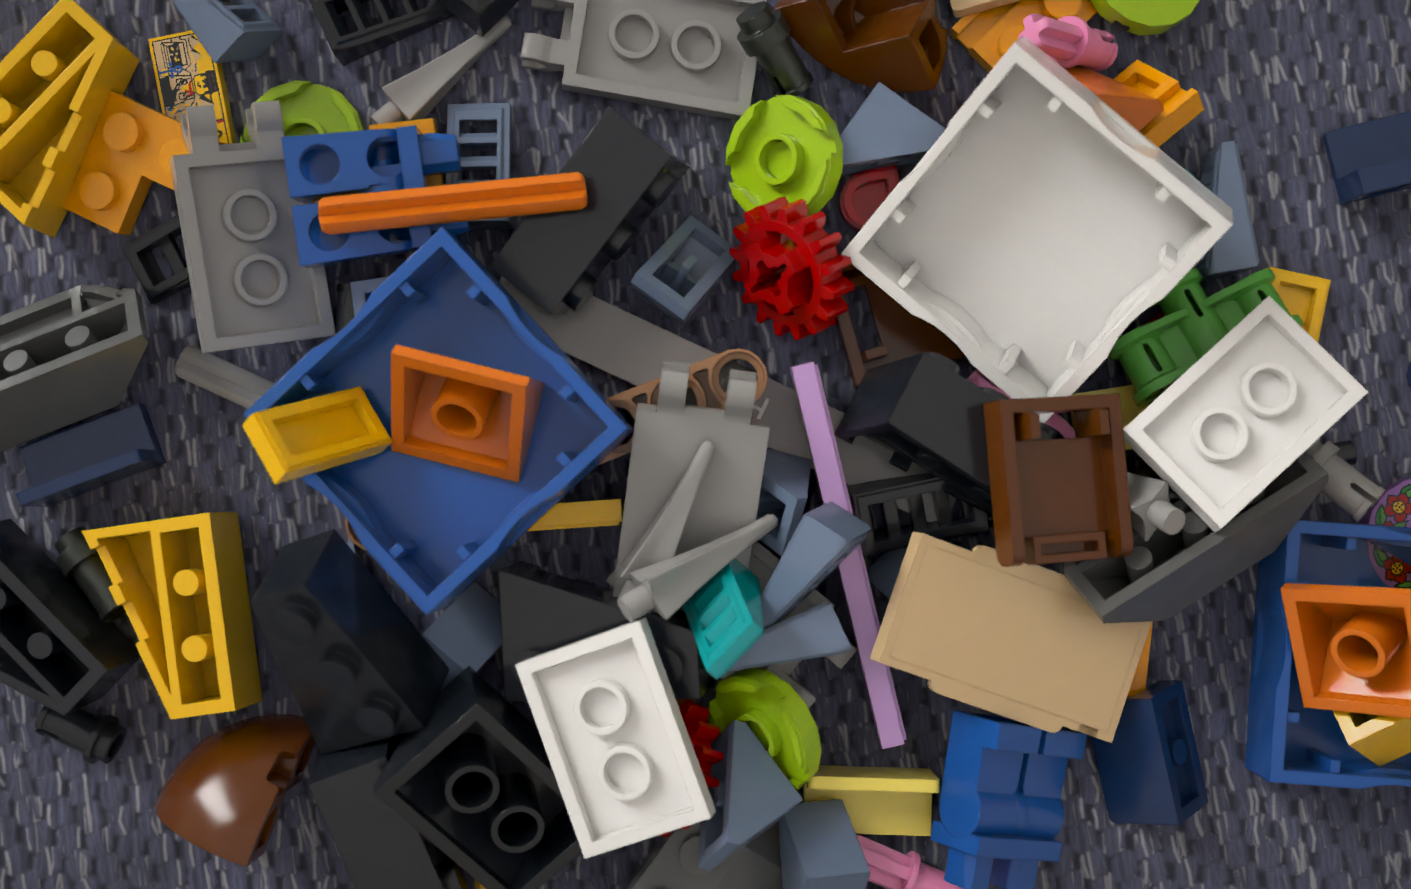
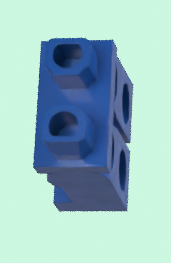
[281,125,470,268]
[930,710,1087,889]

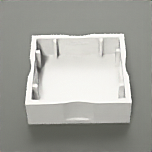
[841,35,1233,424]

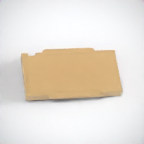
[869,532,1152,743]

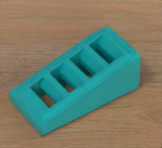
[683,558,764,679]

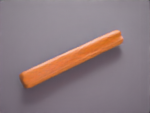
[318,172,588,235]

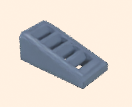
[172,0,282,63]
[446,103,514,230]
[1192,140,1260,281]
[761,502,871,629]
[729,601,852,671]

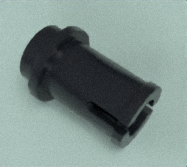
[35,705,126,764]

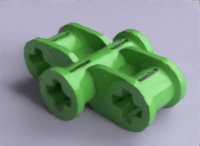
[1108,268,1304,407]

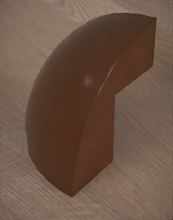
[773,0,948,92]
[155,714,315,867]

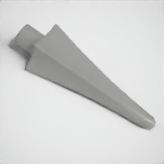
[370,16,513,124]
[618,441,716,598]
[1127,472,1186,542]
[617,514,778,622]

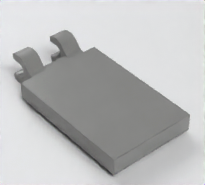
[521,0,767,120]
[169,101,336,354]
[613,360,770,606]

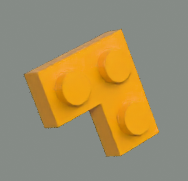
[64,91,228,235]

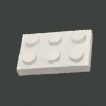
[1123,296,1368,532]
[515,617,716,859]

